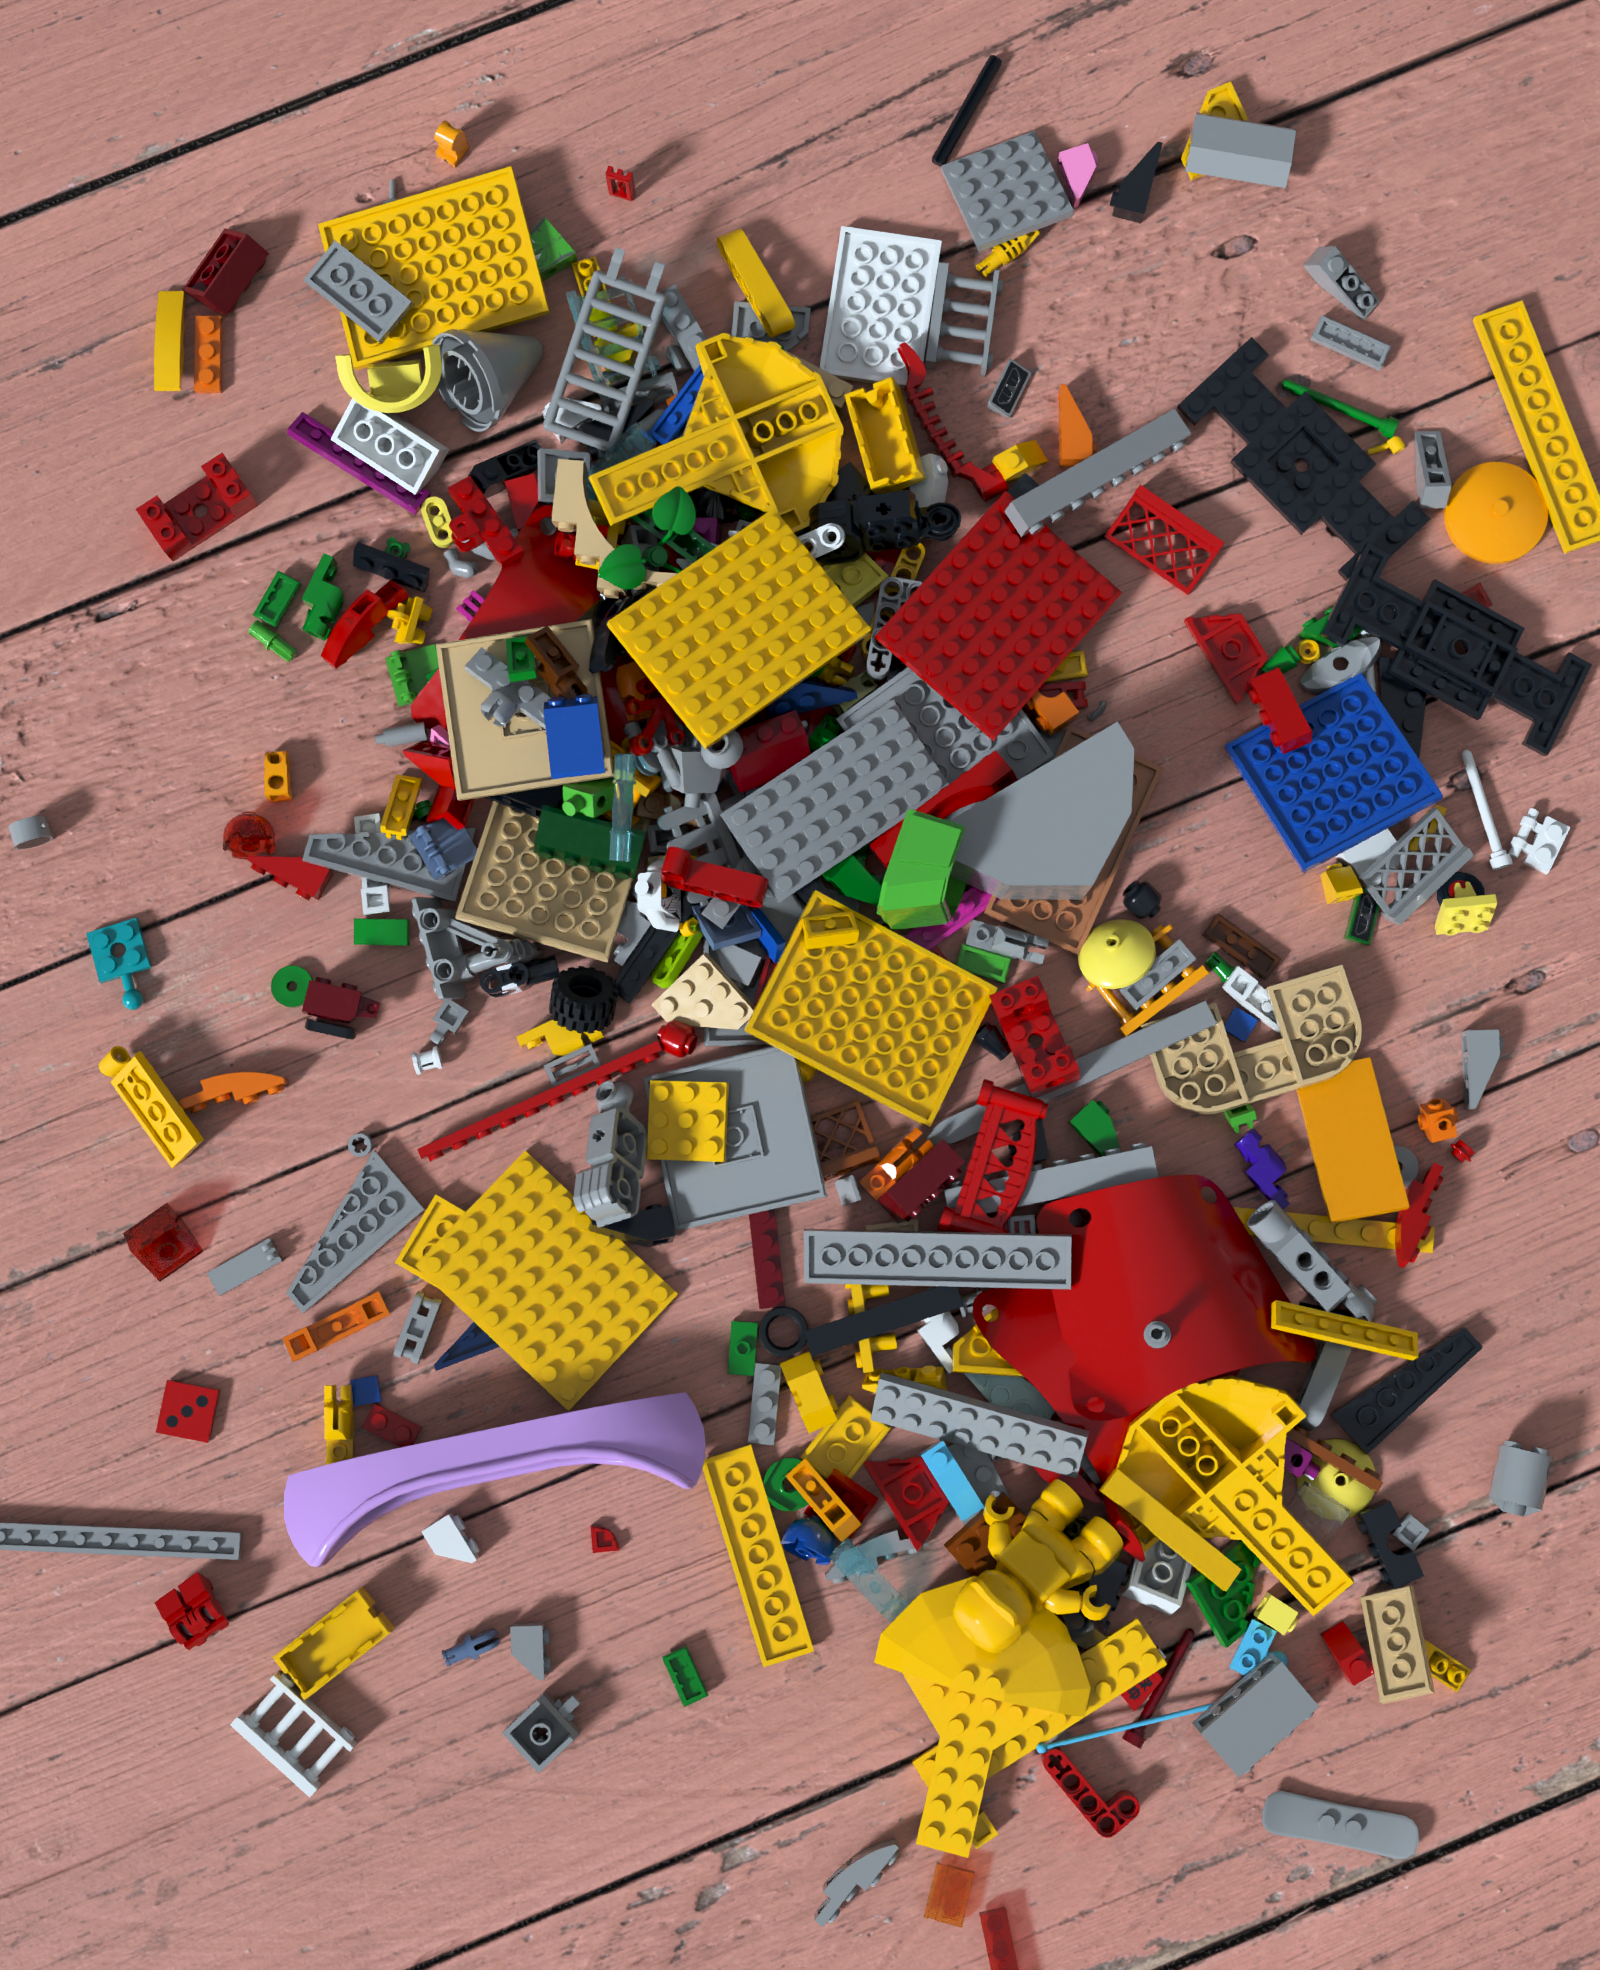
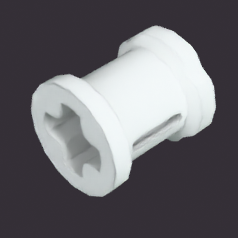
[411,1046,443,1075]

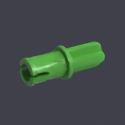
[248,620,297,662]

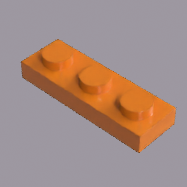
[194,316,223,393]

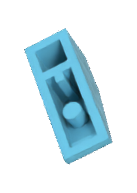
[919,1439,984,1521]

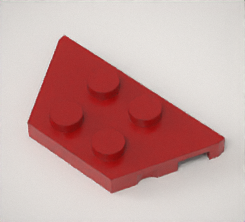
[1184,613,1268,705]
[864,1457,949,1552]

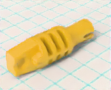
[975,230,1040,278]

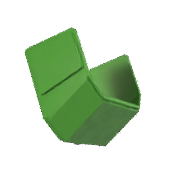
[876,809,967,930]

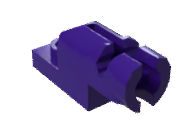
[1234,1128,1290,1210]

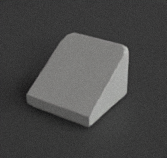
[666,345,693,377]
[835,1175,862,1206]

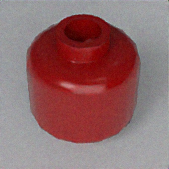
[657,1020,698,1058]

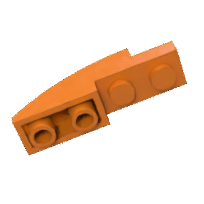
[179,1072,290,1114]

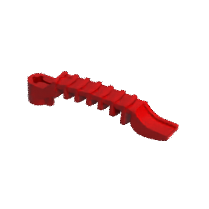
[897,342,1008,502]

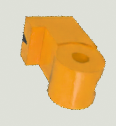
[434,120,469,168]
[264,751,293,802]

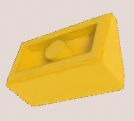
[802,911,859,949]

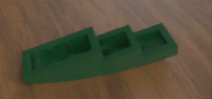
[631,508,716,563]

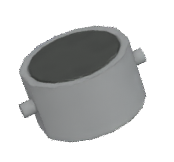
[8,815,53,849]

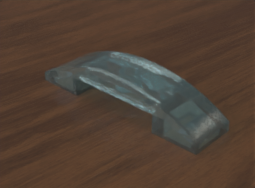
[828,1537,910,1623]

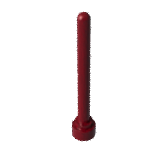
[1122,1628,1195,1749]

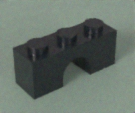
[1356,1499,1424,1589]

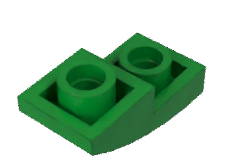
[354,918,410,946]

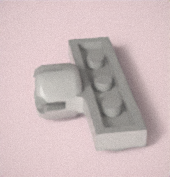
[465,647,550,729]

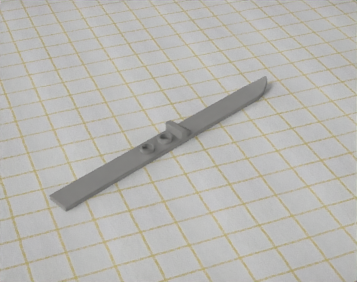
[926,1001,1217,1146]

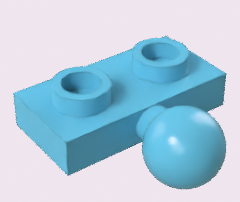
[1229,1619,1288,1675]

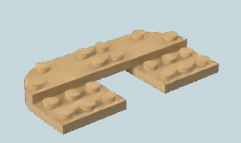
[1141,964,1362,1114]

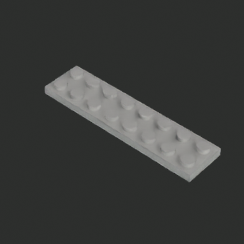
[870,1372,1089,1478]

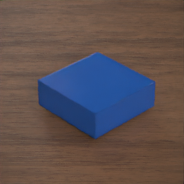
[1224,1007,1258,1043]
[350,1375,382,1406]

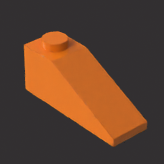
[1058,384,1097,467]

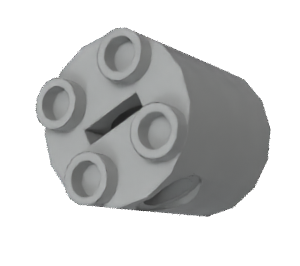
[1488,1440,1553,1517]

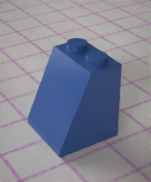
[544,694,605,779]

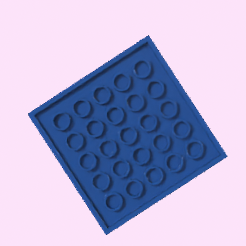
[1225,673,1443,873]

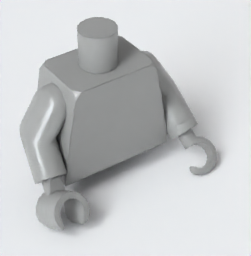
[651,736,728,808]

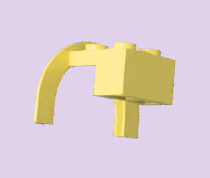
[335,345,442,413]

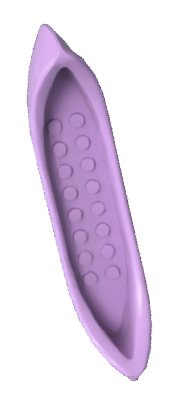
[284,1392,706,1567]

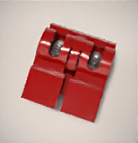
[154,1572,229,1650]

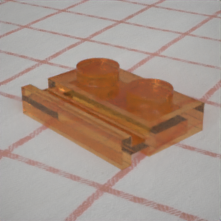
[924,1862,975,1927]

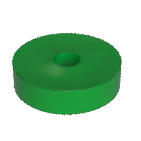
[271,965,313,1008]

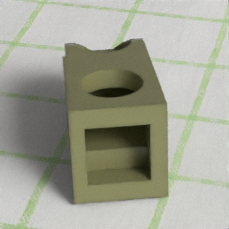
[830,671,879,717]

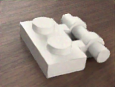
[1508,808,1570,874]

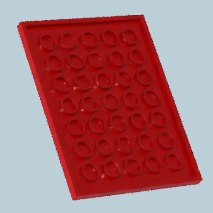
[874,490,1122,741]

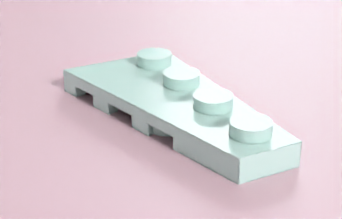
[964,1373,1055,1420]

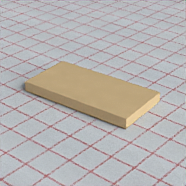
[1360,1585,1435,1704]

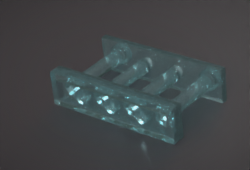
[566,274,660,396]

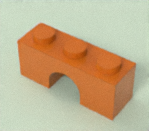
[1024,690,1079,737]

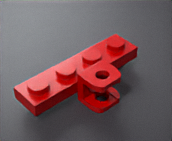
[448,476,524,568]

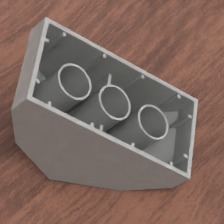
[950,721,1134,900]

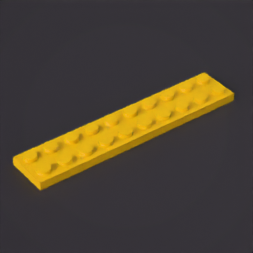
[1473,300,1600,554]
[912,1617,1167,1788]

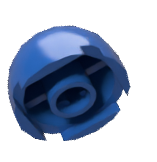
[781,1516,835,1565]

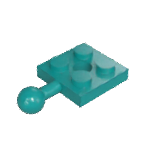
[86,918,152,1010]

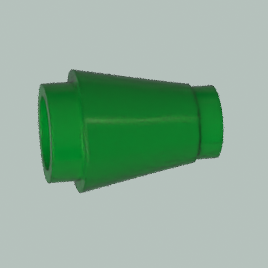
[1261,644,1301,674]

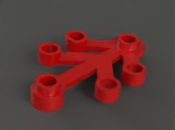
[625,677,685,757]

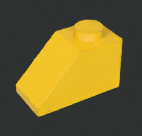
[992,440,1048,486]
[1320,863,1363,905]

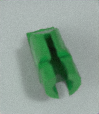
[302,553,344,641]

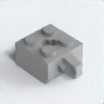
[503,1691,581,1773]

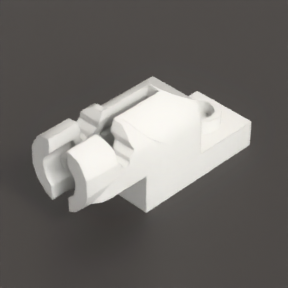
[917,1287,959,1374]

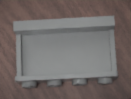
[1192,1652,1319,1778]

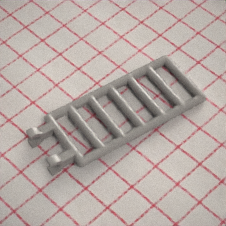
[543,247,667,453]

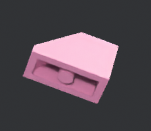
[1057,143,1098,208]

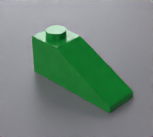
[1068,1100,1121,1157]

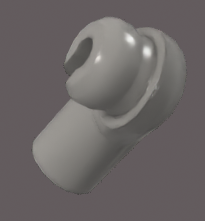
[443,548,479,578]

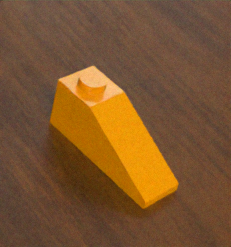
[786,1458,862,1542]

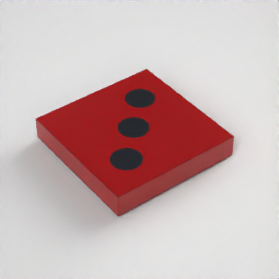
[156,1380,220,1443]

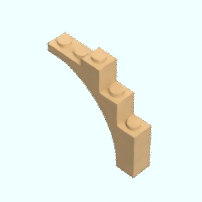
[551,459,677,598]

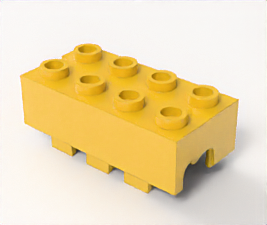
[844,377,927,494]
[272,1586,395,1700]

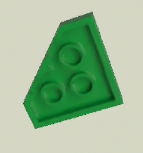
[1185,1540,1260,1648]

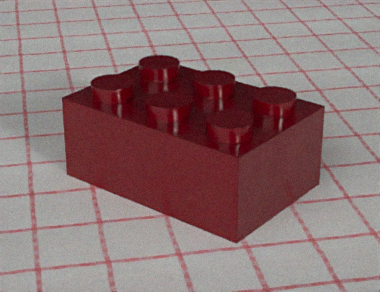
[877,1139,965,1223]

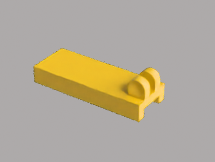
[380,774,422,840]

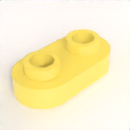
[421,497,454,548]

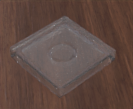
[1286,1481,1350,1548]

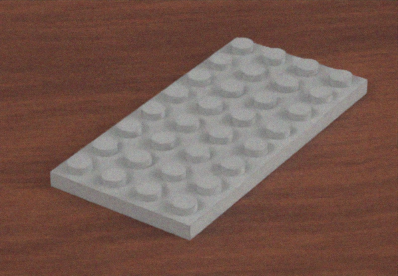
[720,700,949,903]

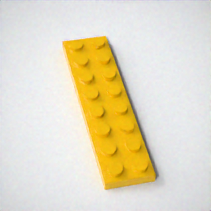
[703,1444,814,1667]

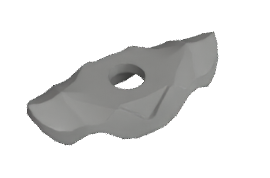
[1300,637,1381,695]

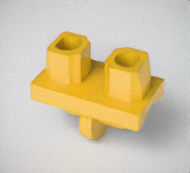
[387,596,433,644]

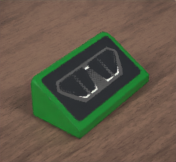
[1344,888,1379,946]

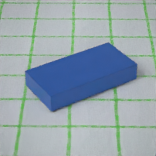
[751,909,786,964]

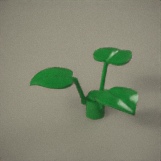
[598,486,696,589]

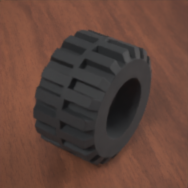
[549,966,618,1034]

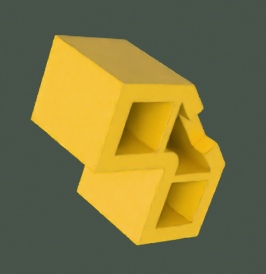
[780,1351,839,1433]

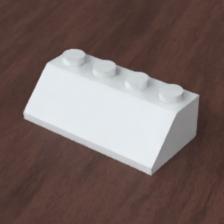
[330,398,450,495]

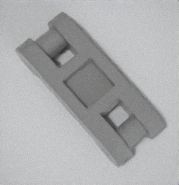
[393,1291,443,1365]

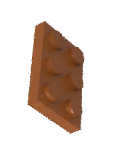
[944,1492,1026,1576]

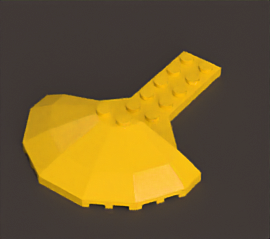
[588,333,844,533]
[1116,1375,1354,1616]
[874,1575,1091,1858]

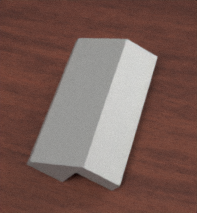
[1185,113,1296,188]

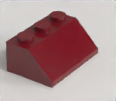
[182,229,269,315]
[720,710,811,793]

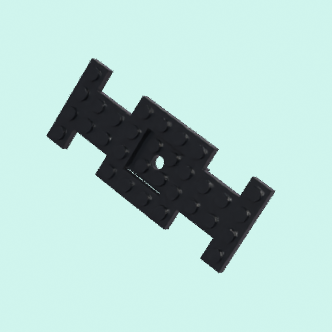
[1177,337,1430,581]
[1320,543,1592,756]

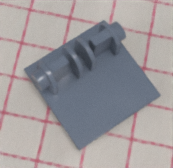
[409,818,477,880]

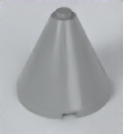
[432,329,544,432]

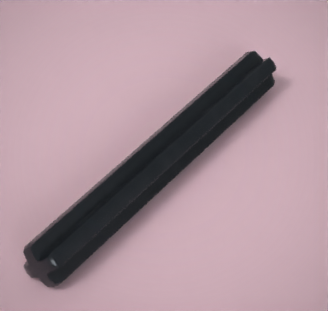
[932,55,1002,167]

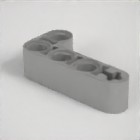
[866,577,922,681]
[1294,1340,1352,1432]

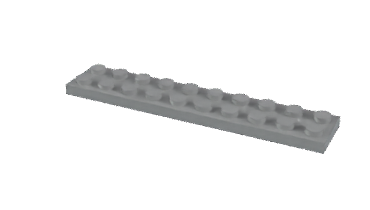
[804,1229,1072,1290]

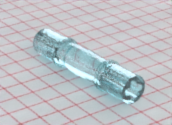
[609,753,636,862]

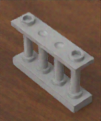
[925,262,1003,377]

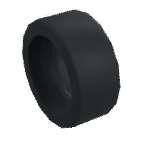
[759,1306,808,1357]

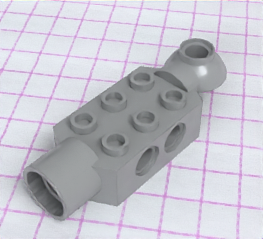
[1247,1200,1378,1322]

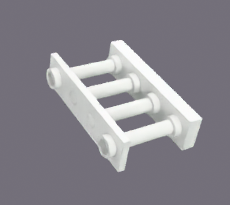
[230,1671,357,1797]

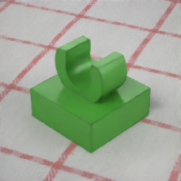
[1223,1104,1257,1133]

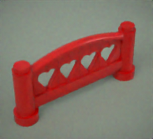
[937,1079,1048,1233]

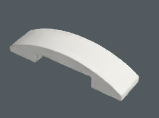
[354,813,390,915]
[1222,966,1281,1035]

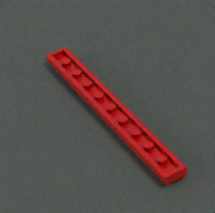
[417,1040,663,1162]

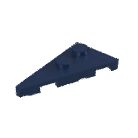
[766,679,858,719]
[434,1322,500,1371]

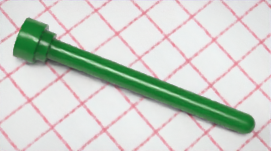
[1282,379,1400,439]

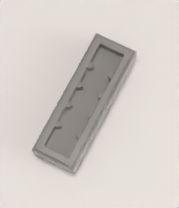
[1310,315,1391,371]

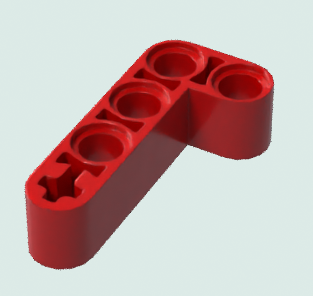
[661,847,769,908]
[1041,1747,1140,1838]

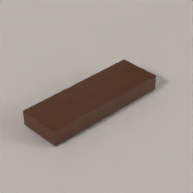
[1202,913,1281,981]

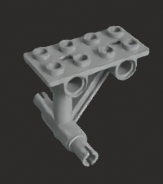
[412,897,542,1000]

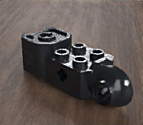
[809,490,961,565]

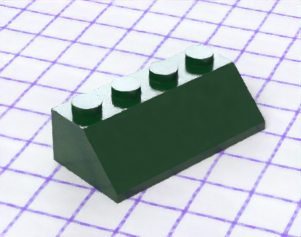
[534,805,646,879]

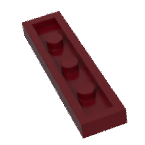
[749,1209,786,1309]

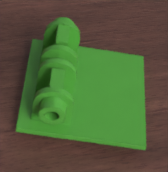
[385,644,439,707]

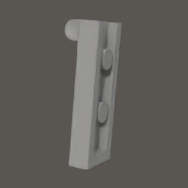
[207,1238,284,1296]

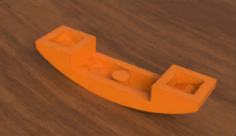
[282,1291,390,1362]

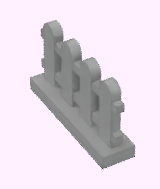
[657,793,741,906]

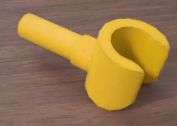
[1367,436,1405,455]

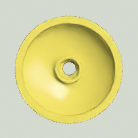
[1078,919,1156,989]
[1296,1439,1375,1519]

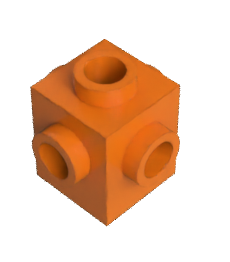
[1417,1098,1458,1143]

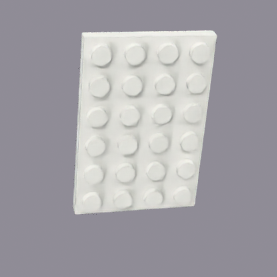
[819,226,942,390]

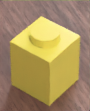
[1253,1592,1298,1636]

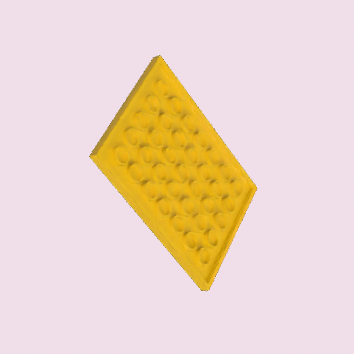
[318,166,550,371]
[607,508,872,750]
[743,890,998,1127]
[415,1151,678,1411]

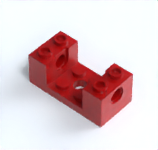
[136,452,259,562]
[989,975,1081,1098]

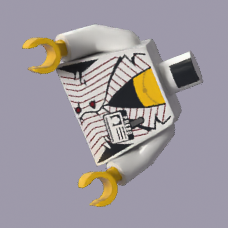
[635,856,699,937]

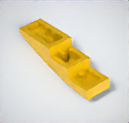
[154,291,186,391]

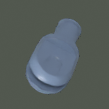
[442,1629,501,1667]

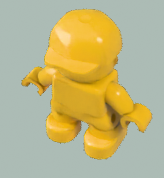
[953,1479,1123,1653]

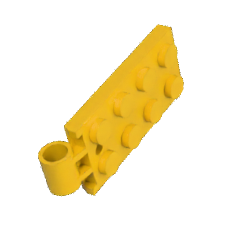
[99,1046,204,1168]

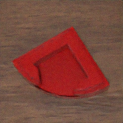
[590,1525,620,1553]

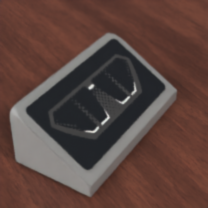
[987,358,1032,419]

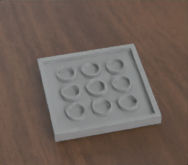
[941,130,1074,252]

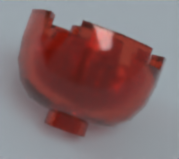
[223,811,275,860]

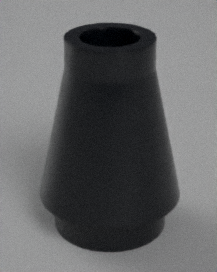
[974,1022,1011,1061]

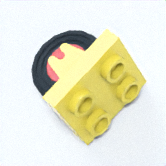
[1434,872,1497,935]

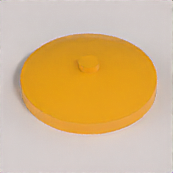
[1444,462,1548,564]

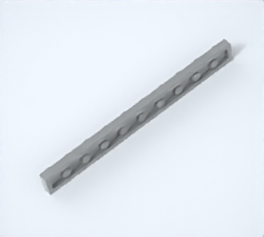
[0,1522,242,1560]

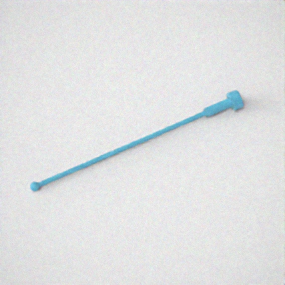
[1036,1702,1215,1753]

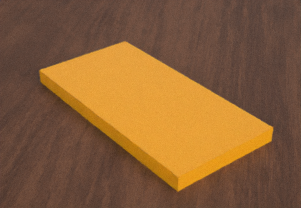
[1296,1057,1410,1223]

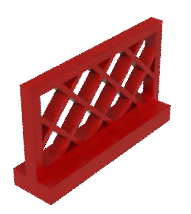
[1104,484,1225,595]

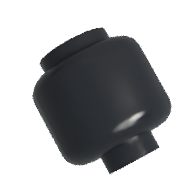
[1122,880,1162,919]

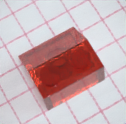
[123,1203,204,1282]

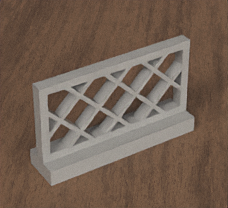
[1358,807,1474,926]

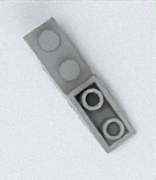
[825,1528,928,1584]
[814,1839,899,1927]

